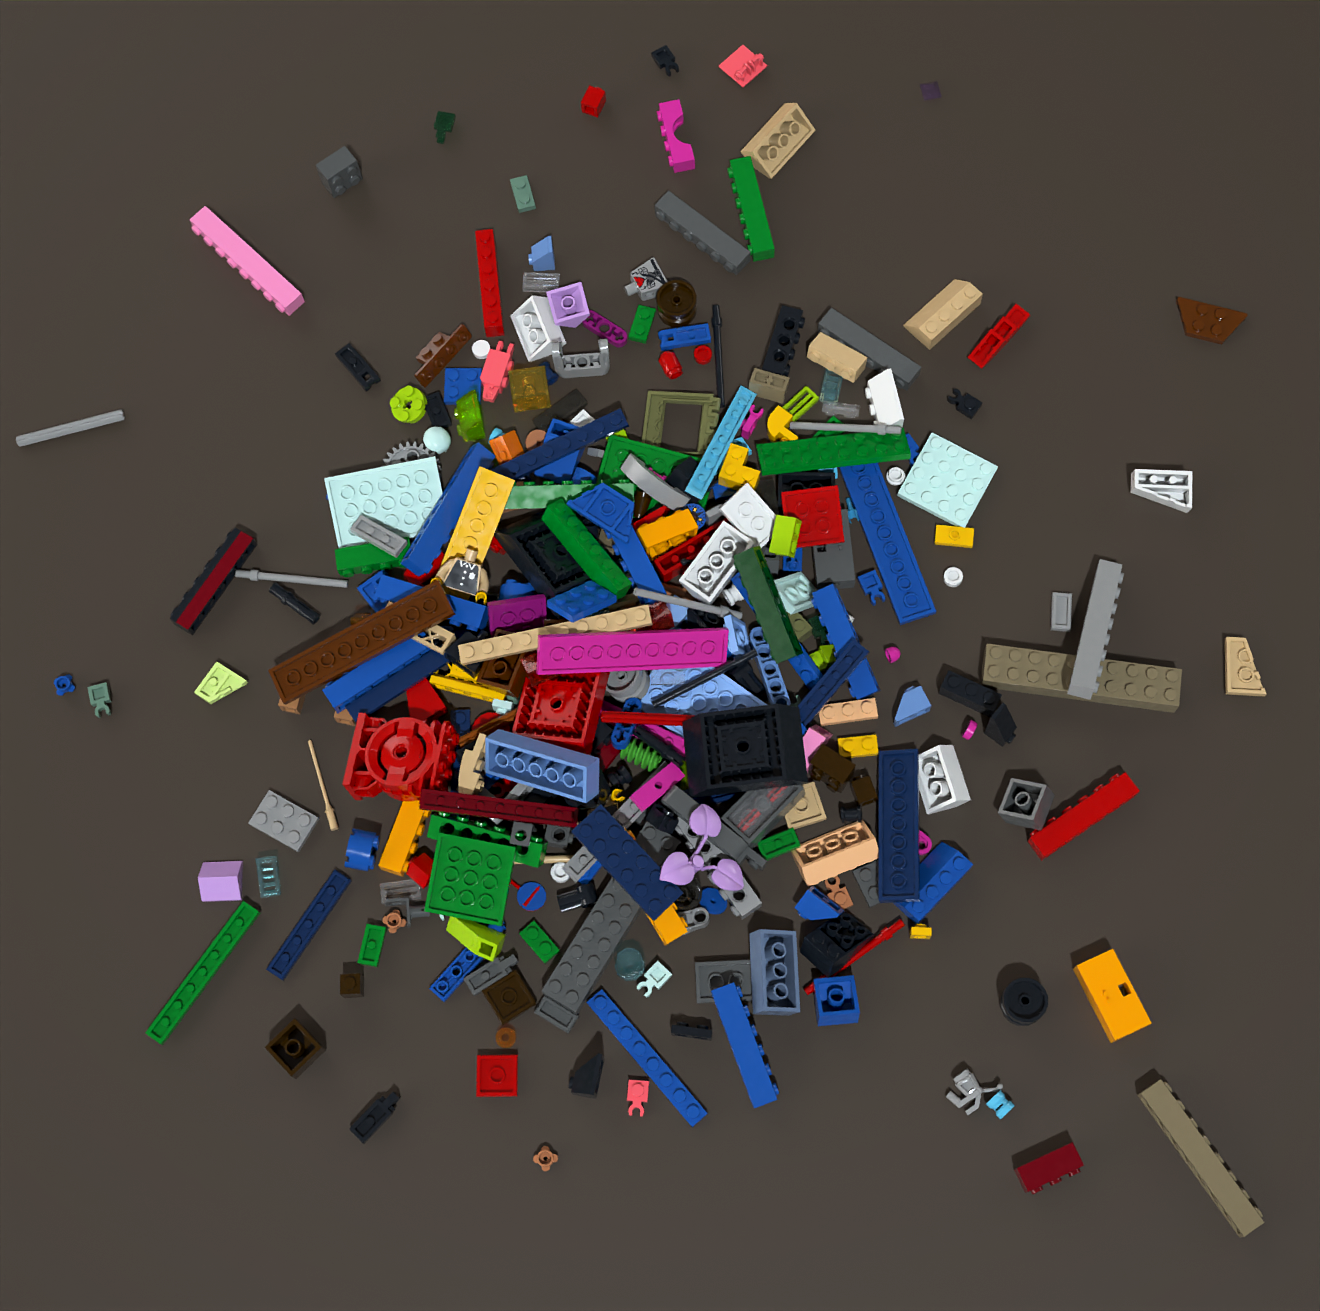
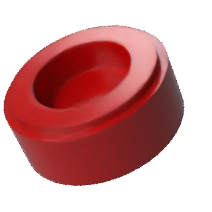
[694,345,712,365]

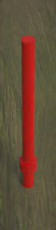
[803,919,905,995]

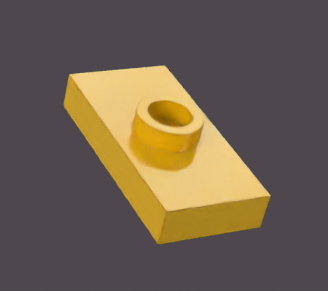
[934,525,974,548]

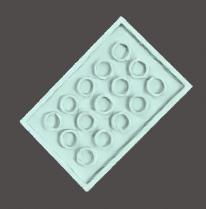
[324,456,443,548]

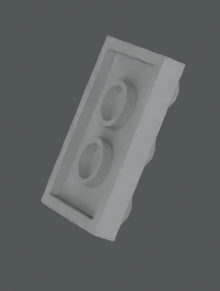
[248,790,319,853]

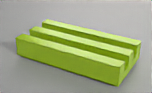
[782,386,819,422]

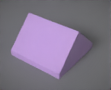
[546,282,590,328]
[198,861,243,902]

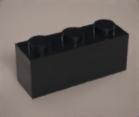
[938,670,1002,718]

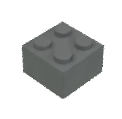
[316,146,363,198]
[998,778,1055,831]

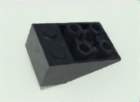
[800,909,874,978]

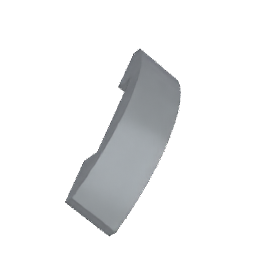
[620,453,691,512]

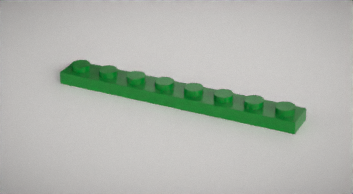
[145,901,260,1045]

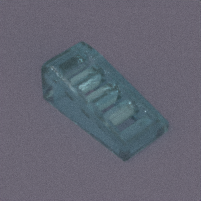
[819,368,843,405]
[256,855,281,898]

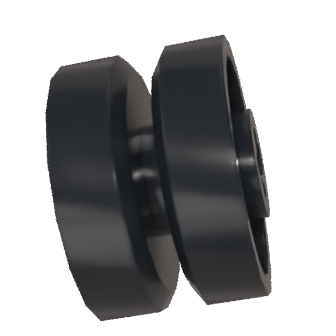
[1000,978,1048,1026]

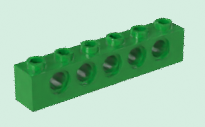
[427,812,548,868]

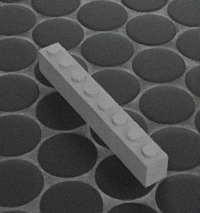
[1067,559,1124,700]

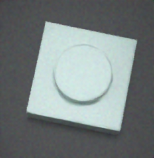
[492,698,514,715]

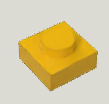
[910,924,932,939]

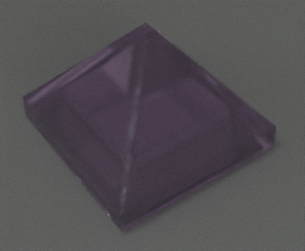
[920,81,941,101]

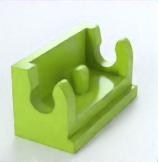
[769,515,802,558]

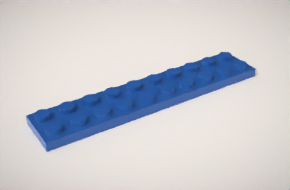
[838,463,936,625]

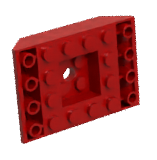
[512,657,610,755]

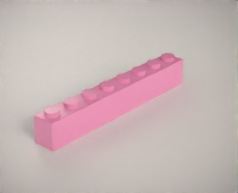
[190,206,305,316]

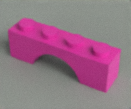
[656,99,695,173]

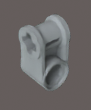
[677,907,710,935]

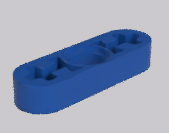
[611,697,642,750]

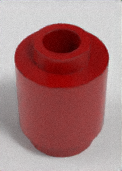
[658,351,683,380]

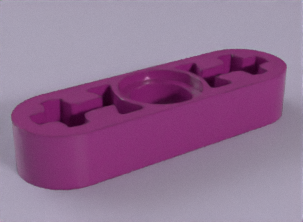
[582,310,627,348]

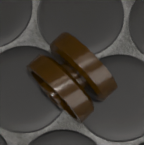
[657,280,697,327]

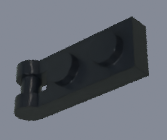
[335,343,381,392]

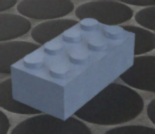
[749,929,800,1016]

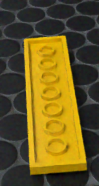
[439,466,516,601]

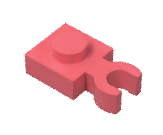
[627,1080,649,1117]

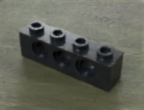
[762,305,805,377]

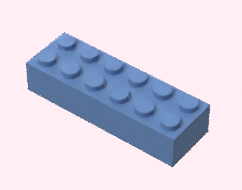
[485,729,599,803]

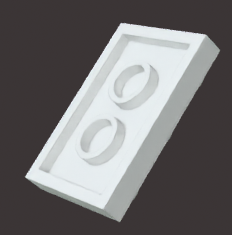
[719,483,776,548]

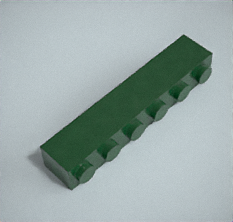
[733,546,803,664]

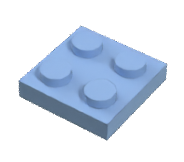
[723,614,753,659]

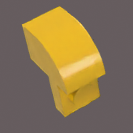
[767,405,798,443]

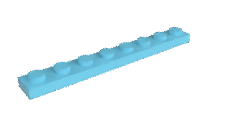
[685,386,757,500]

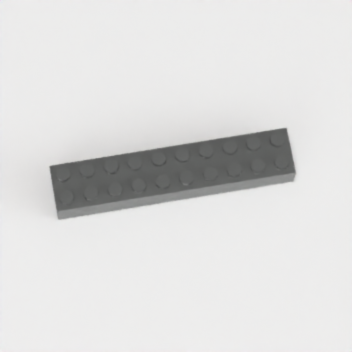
[542,821,681,1015]

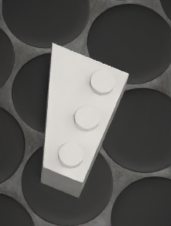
[1131,469,1192,513]

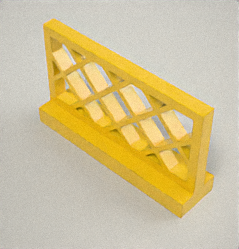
[429,642,507,703]

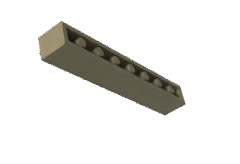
[1137,1079,1265,1238]

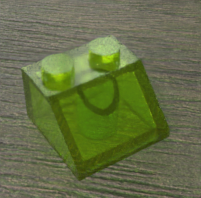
[454,390,486,442]

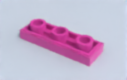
[630,762,685,812]

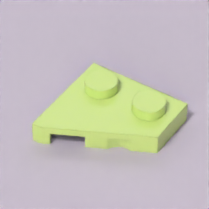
[194,662,248,704]

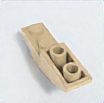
[458,733,487,795]

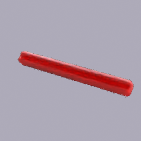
[600,711,695,726]

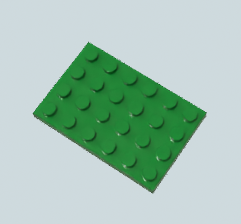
[596,435,715,535]

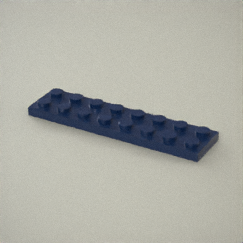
[879,749,920,903]

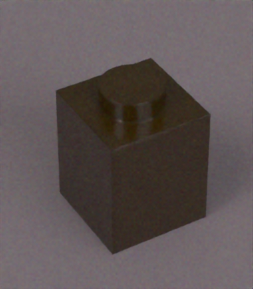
[850,775,878,807]
[340,973,364,998]

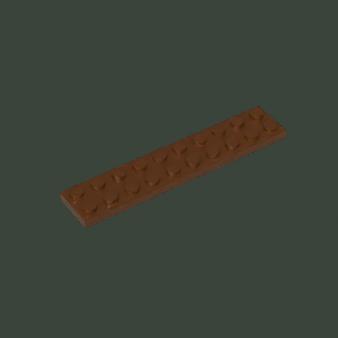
[268,580,456,705]

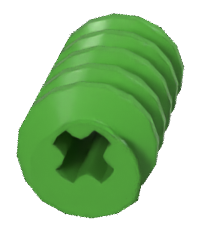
[620,738,662,773]

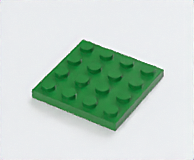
[424,832,517,926]

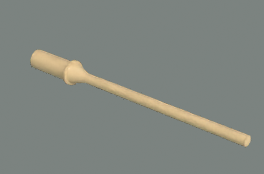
[308,740,338,831]

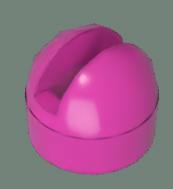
[885,647,901,663]

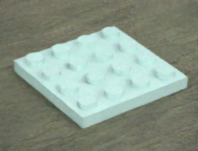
[897,433,998,528]

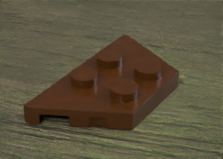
[1176,297,1248,345]

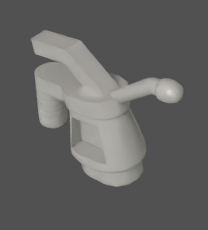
[946,1068,1003,1115]

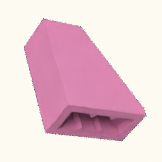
[803,724,833,773]

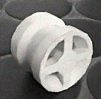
[722,584,744,606]

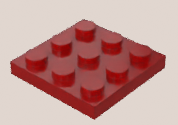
[781,485,845,549]

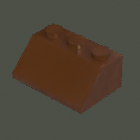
[476,629,537,698]

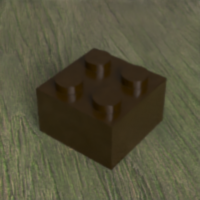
[808,744,856,793]
[264,1018,326,1079]

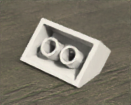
[510,295,566,362]
[865,368,904,427]
[919,745,971,814]

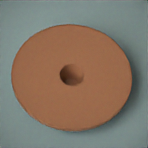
[526,430,546,452]

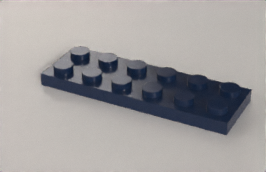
[571,804,683,921]

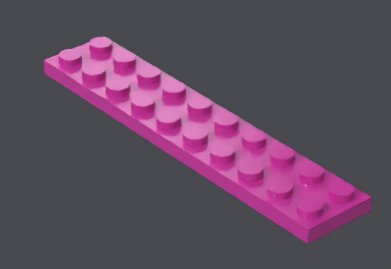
[536,627,729,675]

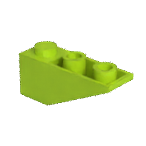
[446,916,506,962]

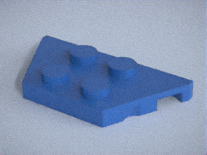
[566,483,635,544]

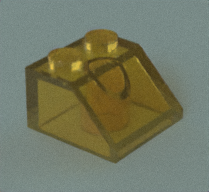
[508,366,551,412]

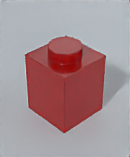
[581,85,606,118]
[406,853,433,889]

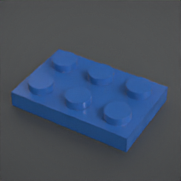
[547,580,617,623]

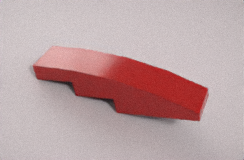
[967,304,1030,369]

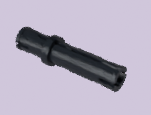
[269,583,321,625]
[633,724,686,768]

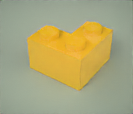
[718,443,760,491]

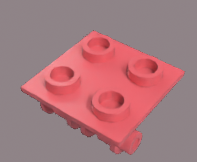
[718,45,768,88]

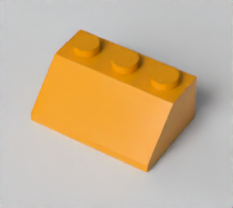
[636,509,698,562]

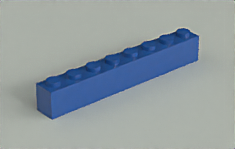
[400,442,496,577]

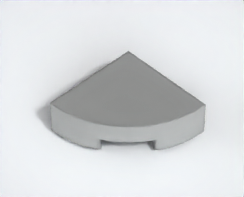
[587,448,605,458]

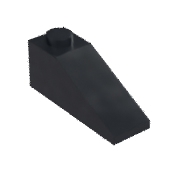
[984,703,1017,747]

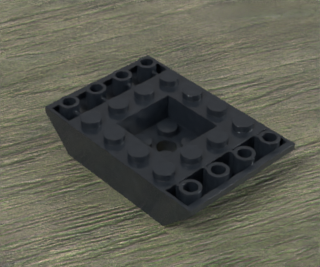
[494,510,591,619]
[682,704,808,798]

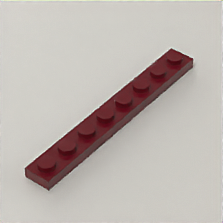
[419,789,579,828]

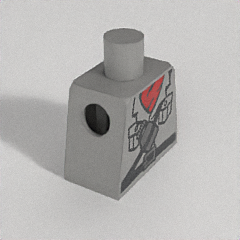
[624,257,667,301]

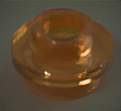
[496,1028,516,1048]

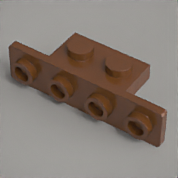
[414,324,472,388]

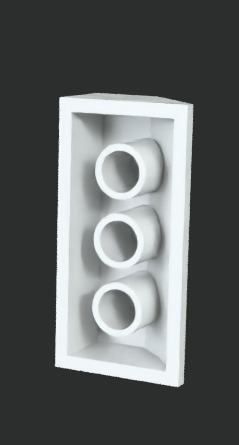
[679,521,755,605]

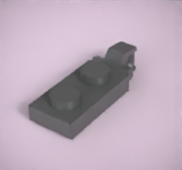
[464,954,519,996]

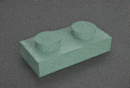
[510,175,536,213]

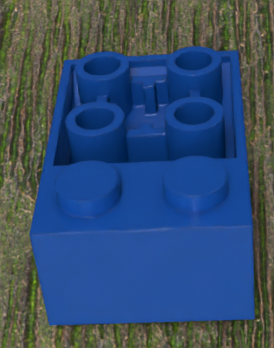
[534,418,585,485]

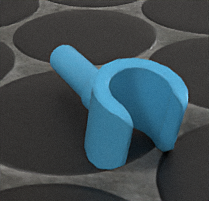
[846,498,859,523]

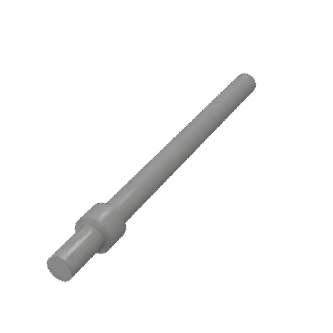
[790,422,902,435]
[235,569,348,588]
[633,588,742,619]

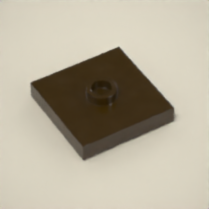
[482,970,537,1026]

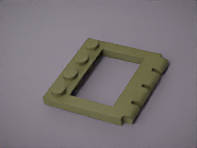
[641,391,721,458]

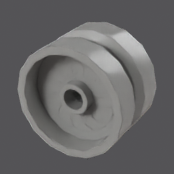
[606,670,650,704]

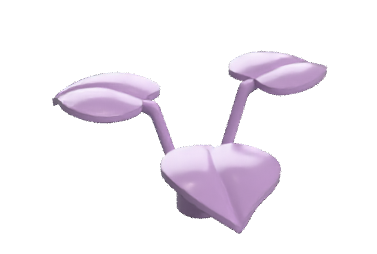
[660,804,744,891]

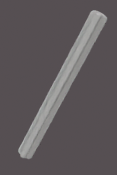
[16,409,125,447]

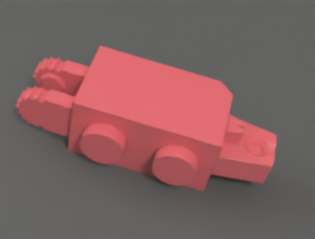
[480,341,515,403]

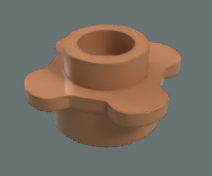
[383,910,406,933]
[533,1146,558,1171]

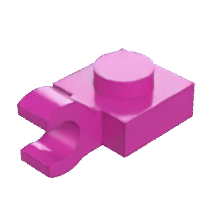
[740,404,764,440]

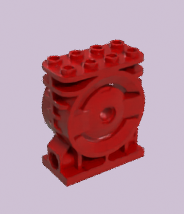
[342,713,460,801]

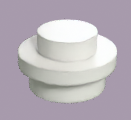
[886,467,905,486]

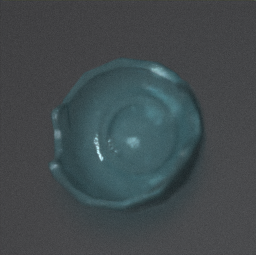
[615,948,645,981]

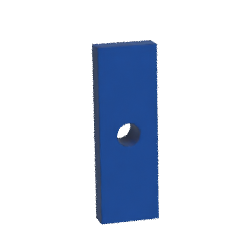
[429,947,484,1002]

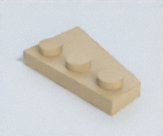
[1225,637,1267,697]

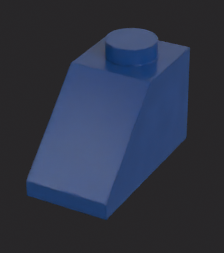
[794,886,844,920]

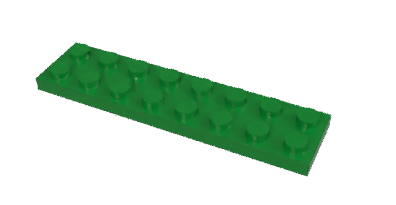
[756,428,911,476]

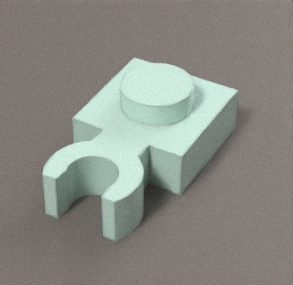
[637,961,672,998]

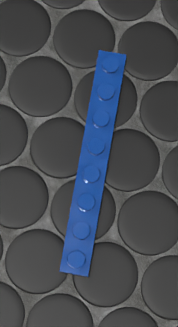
[730,572,823,691]
[586,989,708,1128]

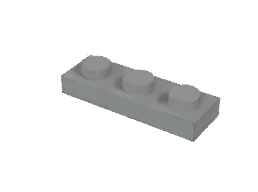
[350,515,408,558]

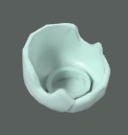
[423,426,451,454]

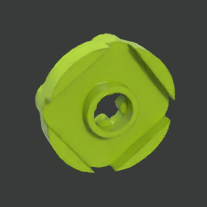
[390,386,427,424]

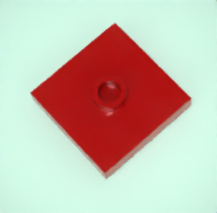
[476,1055,518,1097]

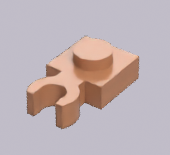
[824,876,853,910]

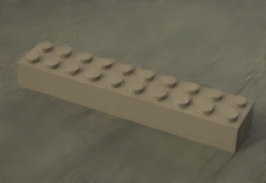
[981,644,1182,713]

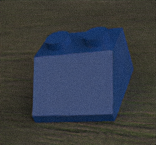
[813,975,860,1026]

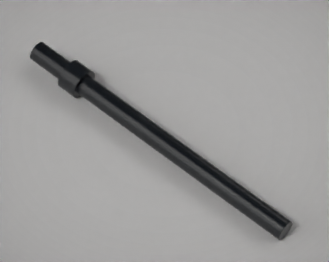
[711,305,725,408]
[652,649,758,708]

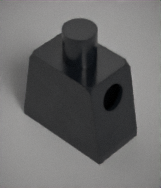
[445,630,490,679]

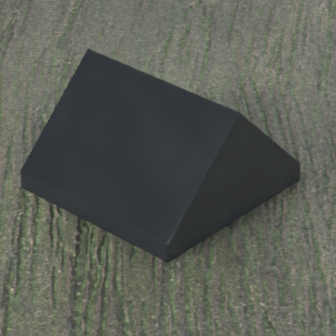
[666,456,718,504]

